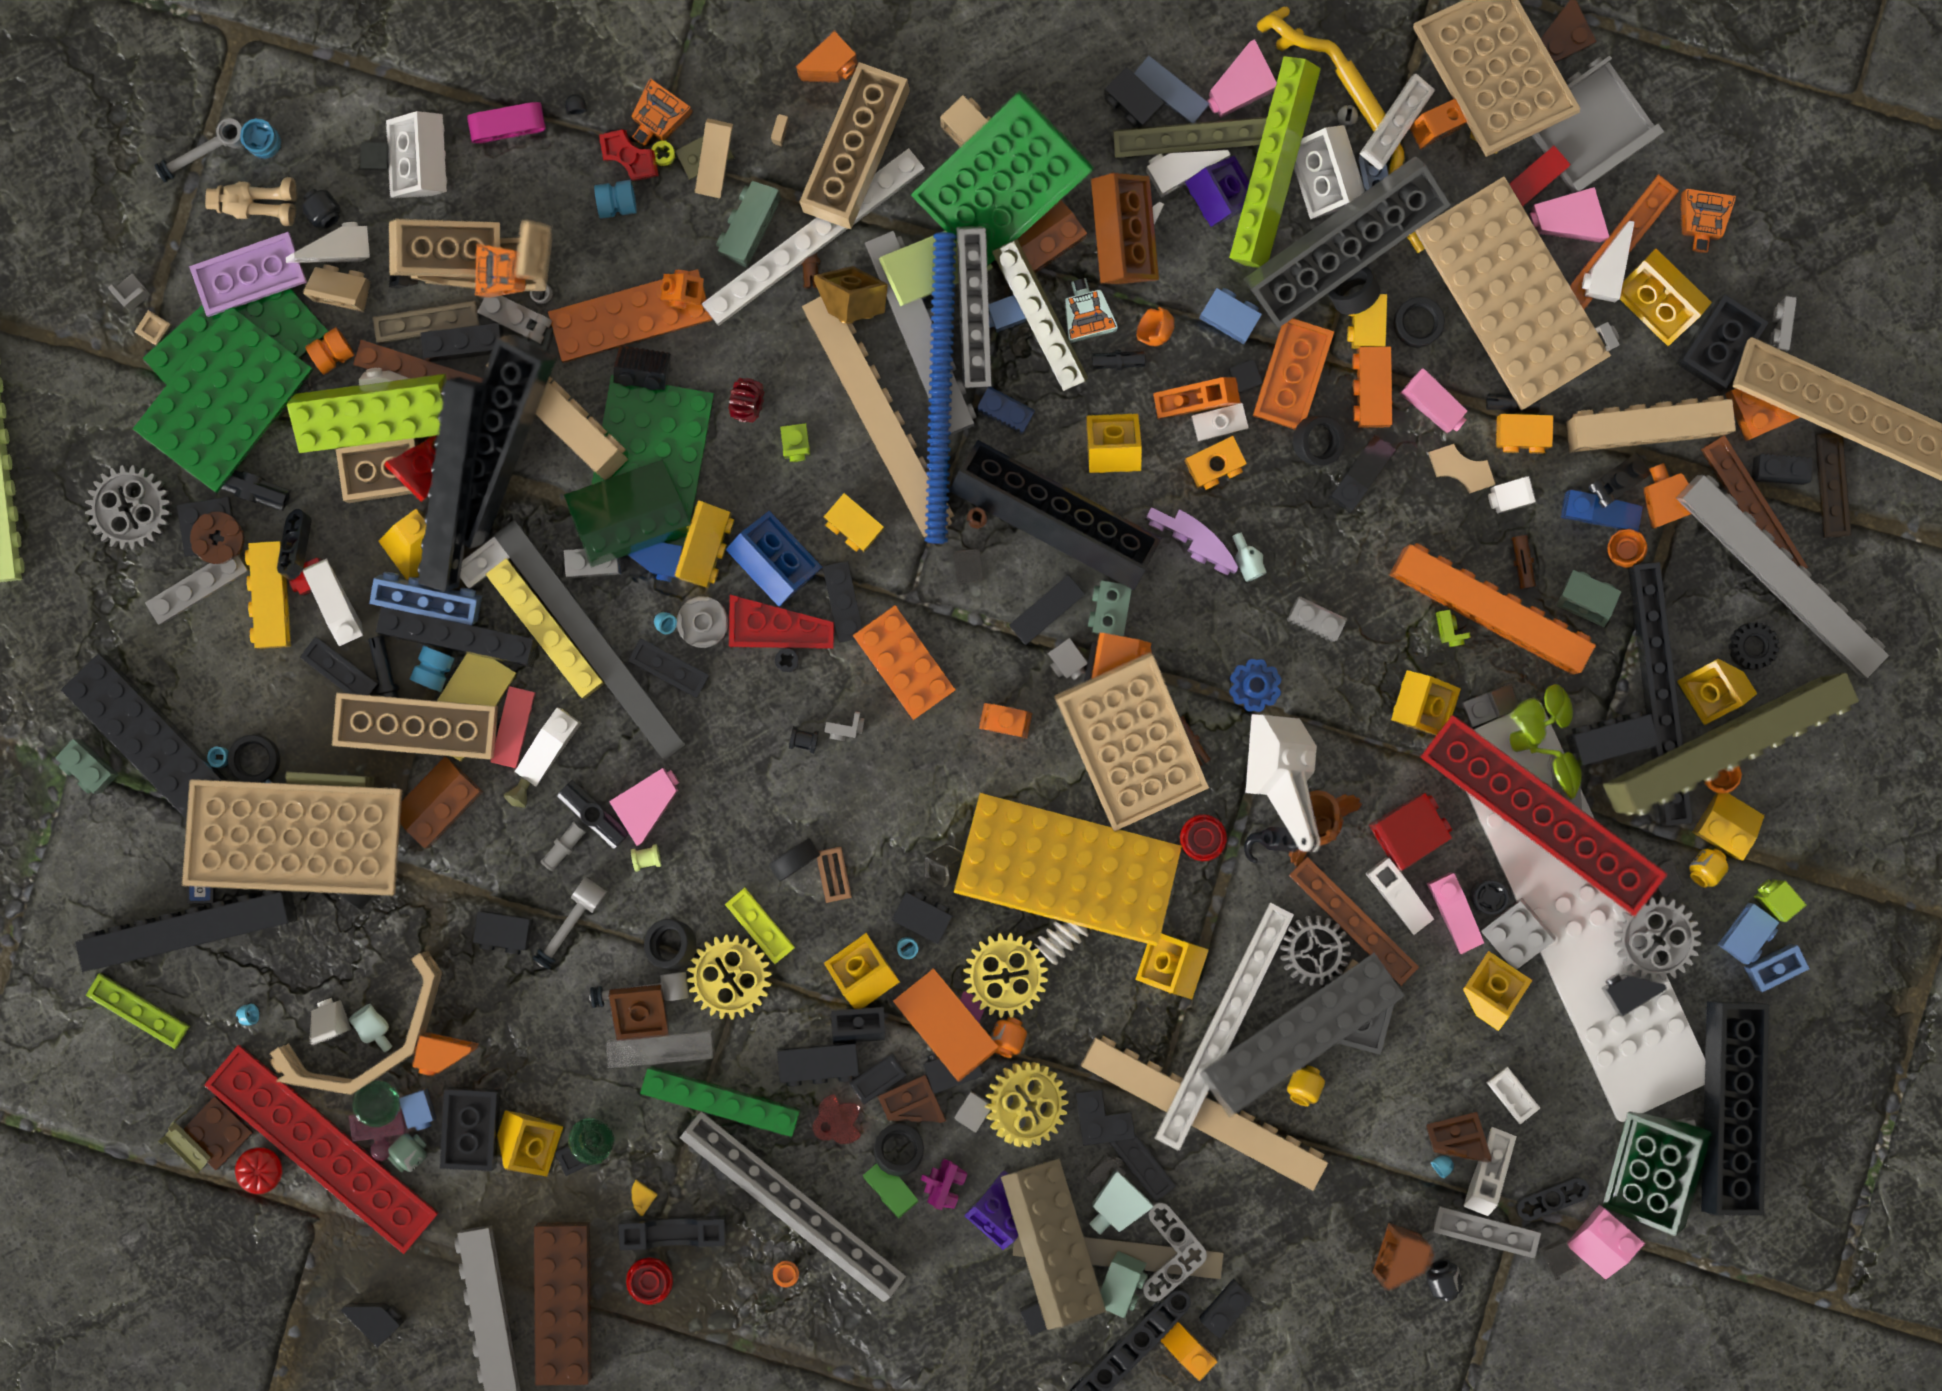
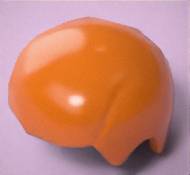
[1136,307,1174,347]
[1607,529,1648,568]
[1702,766,1742,794]

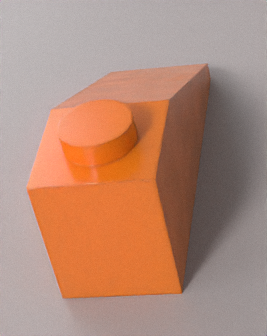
[1153,377,1241,419]

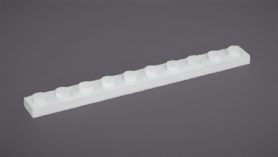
[702,148,925,326]
[1155,903,1294,1150]

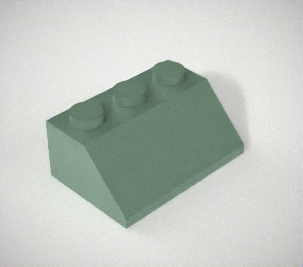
[716,181,781,268]

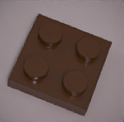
[609,984,669,1039]
[183,1096,254,1171]

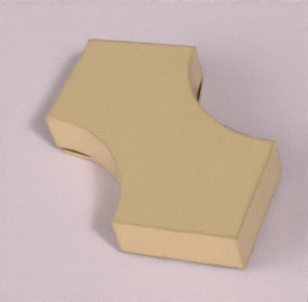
[1429,444,1496,493]

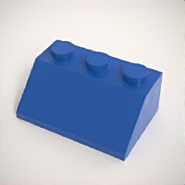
[726,511,822,606]

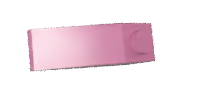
[1426,872,1484,954]

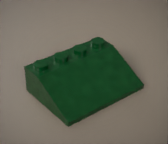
[564,460,690,568]
[1602,1111,1712,1236]

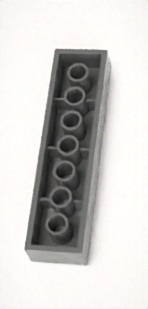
[1244,156,1451,328]
[1200,953,1405,1117]

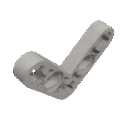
[1143,1202,1207,1301]

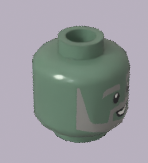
[388,1133,427,1172]

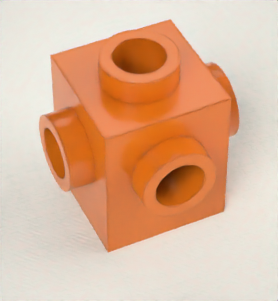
[660,270,704,309]

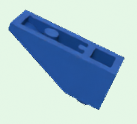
[1561,490,1643,531]
[628,542,683,582]

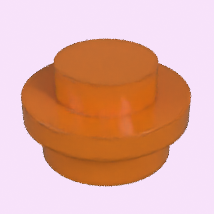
[773,1261,799,1287]

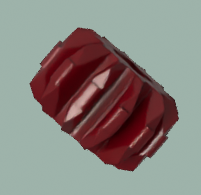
[728,378,765,423]

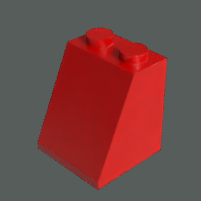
[1369,793,1452,871]

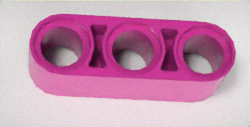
[467,102,546,143]

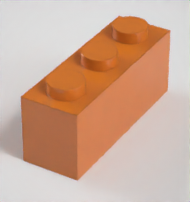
[1352,347,1392,428]

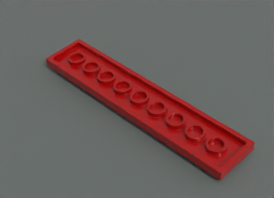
[204,1045,439,1254]

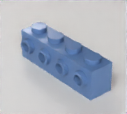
[369,572,482,625]

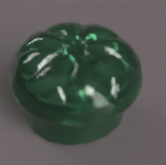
[352,1081,400,1128]
[568,1118,614,1165]

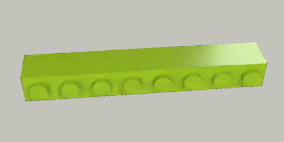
[1229,56,1321,268]

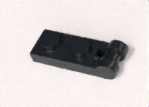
[1588,453,1651,509]

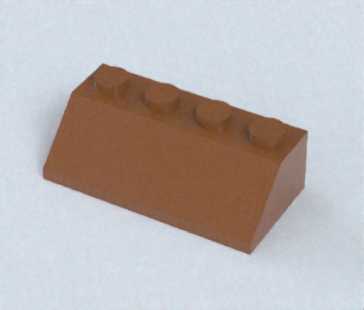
[1091,173,1159,284]
[1372,1223,1434,1289]

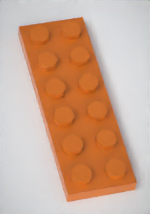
[548,269,713,363]

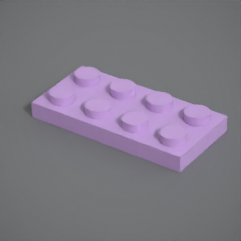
[189,232,307,317]

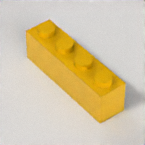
[245,541,291,649]

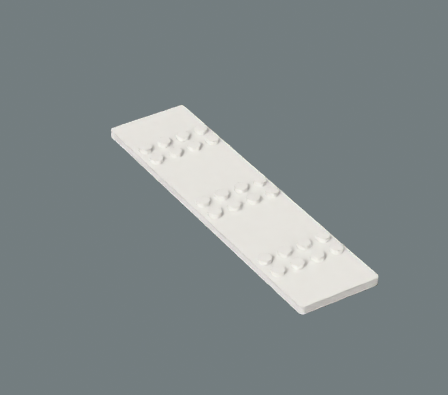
[1466,704,1705,1122]

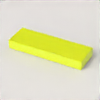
[725,888,795,964]

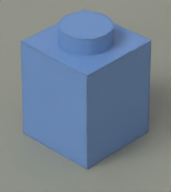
[988,295,1026,332]
[399,1088,437,1131]

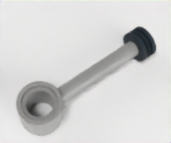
[154,118,244,183]
[533,877,607,969]
[589,972,690,1008]

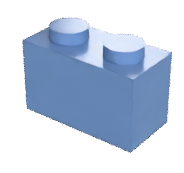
[1200,288,1262,344]
[1718,903,1780,965]
[1744,944,1809,992]

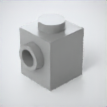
[1048,638,1088,680]

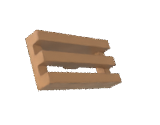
[817,846,852,903]

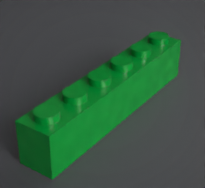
[640,1066,800,1137]

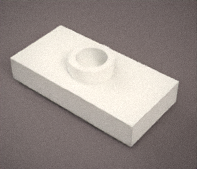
[1191,403,1249,442]
[1486,1066,1540,1124]

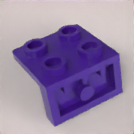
[964,1171,1019,1250]

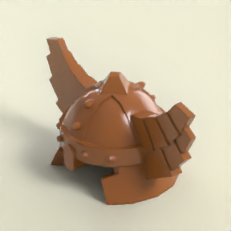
[1289,790,1362,866]

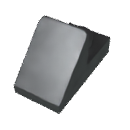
[1462,684,1519,727]

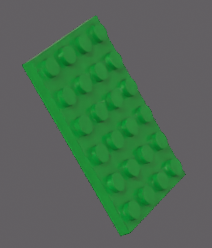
[911,91,1094,266]
[143,288,328,385]
[133,308,313,493]
[591,375,714,547]

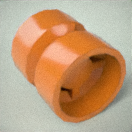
[305,327,355,375]

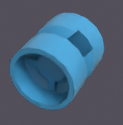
[240,118,281,159]
[594,180,637,219]
[410,645,455,692]

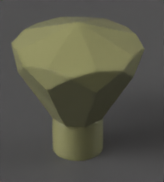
[503,778,530,808]

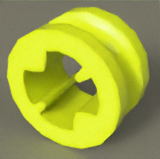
[652,141,675,166]

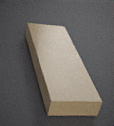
[695,118,733,198]

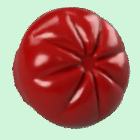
[1180,814,1227,861]
[235,1147,282,1194]
[626,1257,673,1305]

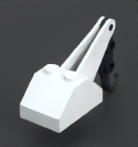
[1244,714,1320,863]

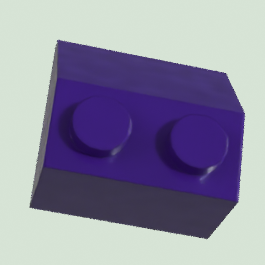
[1185,156,1250,227]

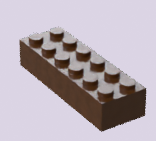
[534,1222,592,1385]

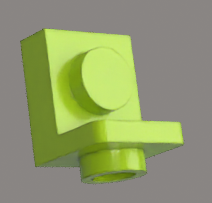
[780,423,810,462]
[1436,610,1471,647]

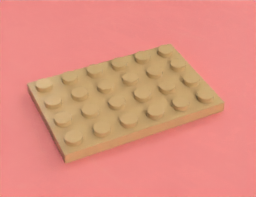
[1413,0,1581,157]
[1055,652,1209,831]

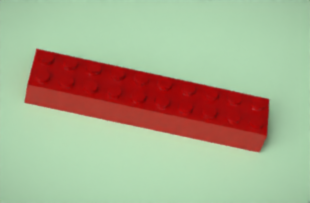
[1421,714,1667,917]

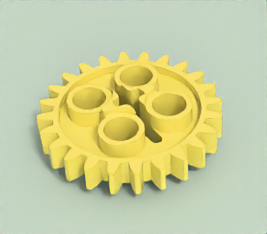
[964,933,1048,1018]
[687,934,772,1020]
[985,1061,1068,1148]

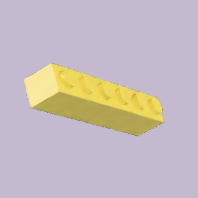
[485,558,605,699]

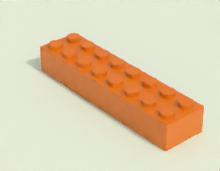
[1389,543,1596,674]

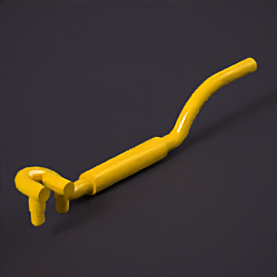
[1257,6,1425,253]

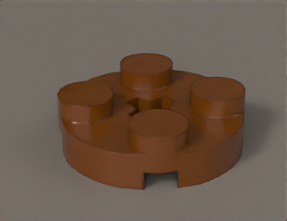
[190,512,245,564]

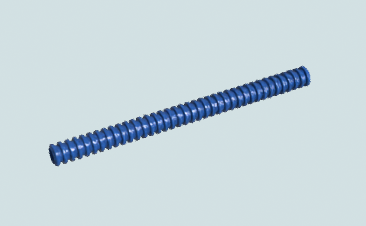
[925,232,957,544]

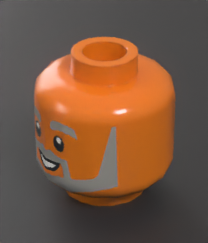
[991,1017,1027,1058]

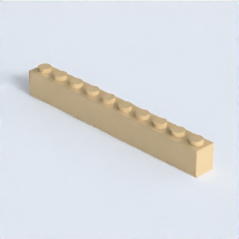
[802,296,954,539]
[1081,1036,1328,1191]

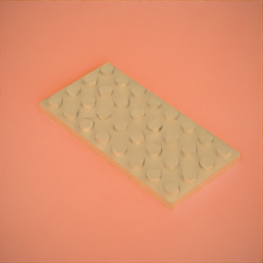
[1415,177,1611,410]
[182,780,402,896]

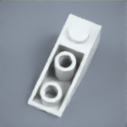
[1365,857,1434,935]

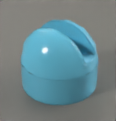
[654,612,677,635]
[207,746,229,768]
[897,937,918,959]
[236,1004,259,1026]
[1431,1155,1454,1179]

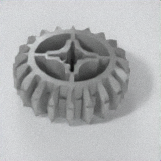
[1280,915,1351,986]

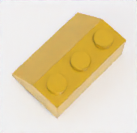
[1620,248,1712,346]
[674,501,735,588]

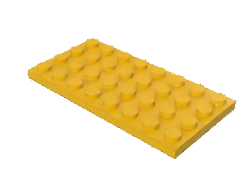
[954,793,1182,946]

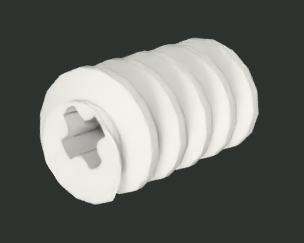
[1035,921,1089,965]

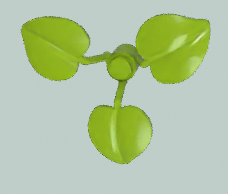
[1509,684,1582,800]

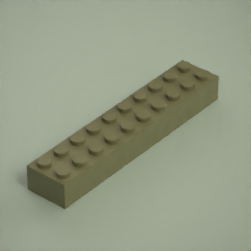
[1603,672,1859,816]

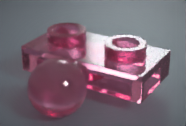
[349,1107,406,1161]

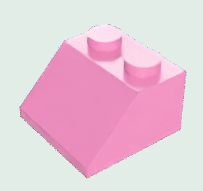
[1565,1205,1645,1279]

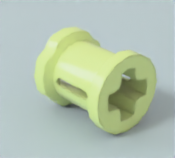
[631,844,661,872]

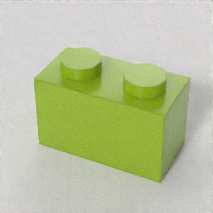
[1754,879,1806,922]

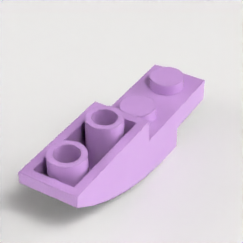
[1145,507,1238,575]

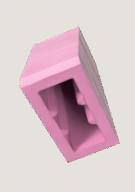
[1207,39,1277,118]
[1529,187,1609,242]
[1400,368,1467,434]
[609,768,679,846]

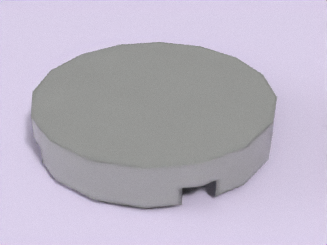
[676,596,729,648]

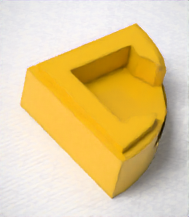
[631,1179,658,1217]

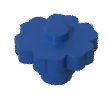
[1229,659,1281,712]

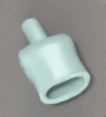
[1232,532,1267,582]
[349,1004,392,1052]

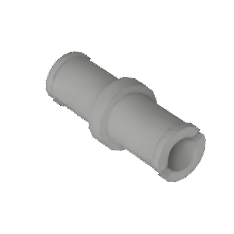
[540,821,587,872]

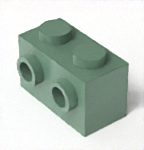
[1556,570,1622,627]
[1088,581,1131,637]
[55,739,119,794]
[1100,1251,1148,1318]

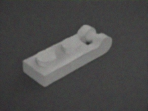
[477,295,552,344]

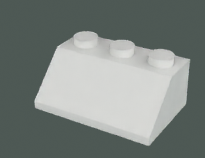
[386,111,447,198]
[1294,125,1365,219]

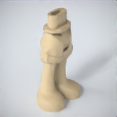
[205,177,297,226]

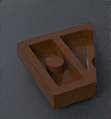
[1541,0,1597,63]
[878,1074,946,1123]
[1426,1112,1492,1162]

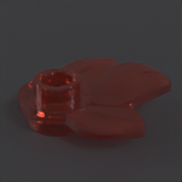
[813,1094,861,1144]

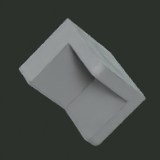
[108,273,151,311]
[955,1090,991,1133]

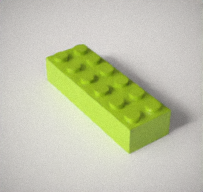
[287,374,447,453]

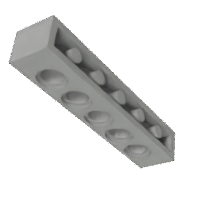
[956,226,991,388]

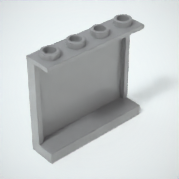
[1532,56,1664,193]

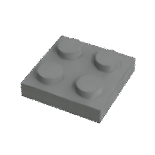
[1768,296,1797,352]
[1481,898,1556,970]

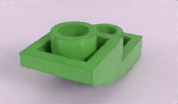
[863,1164,918,1219]

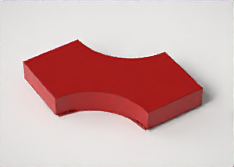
[599,129,658,181]

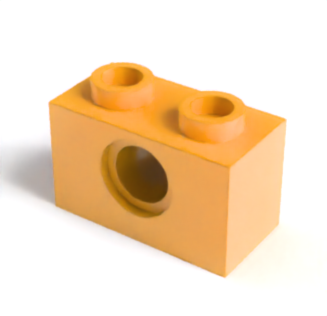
[1184,436,1247,490]

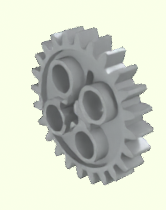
[85,465,172,550]
[1614,896,1701,981]

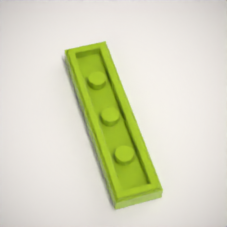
[85,973,190,1049]

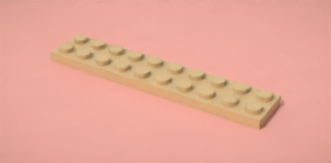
[1733,338,1942,481]

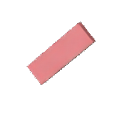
[491,686,535,768]

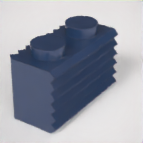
[978,386,1035,435]

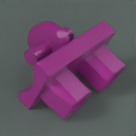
[921,1158,967,1210]

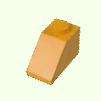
[1160,1321,1217,1381]

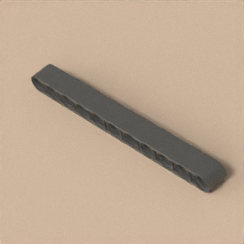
[494,519,686,761]

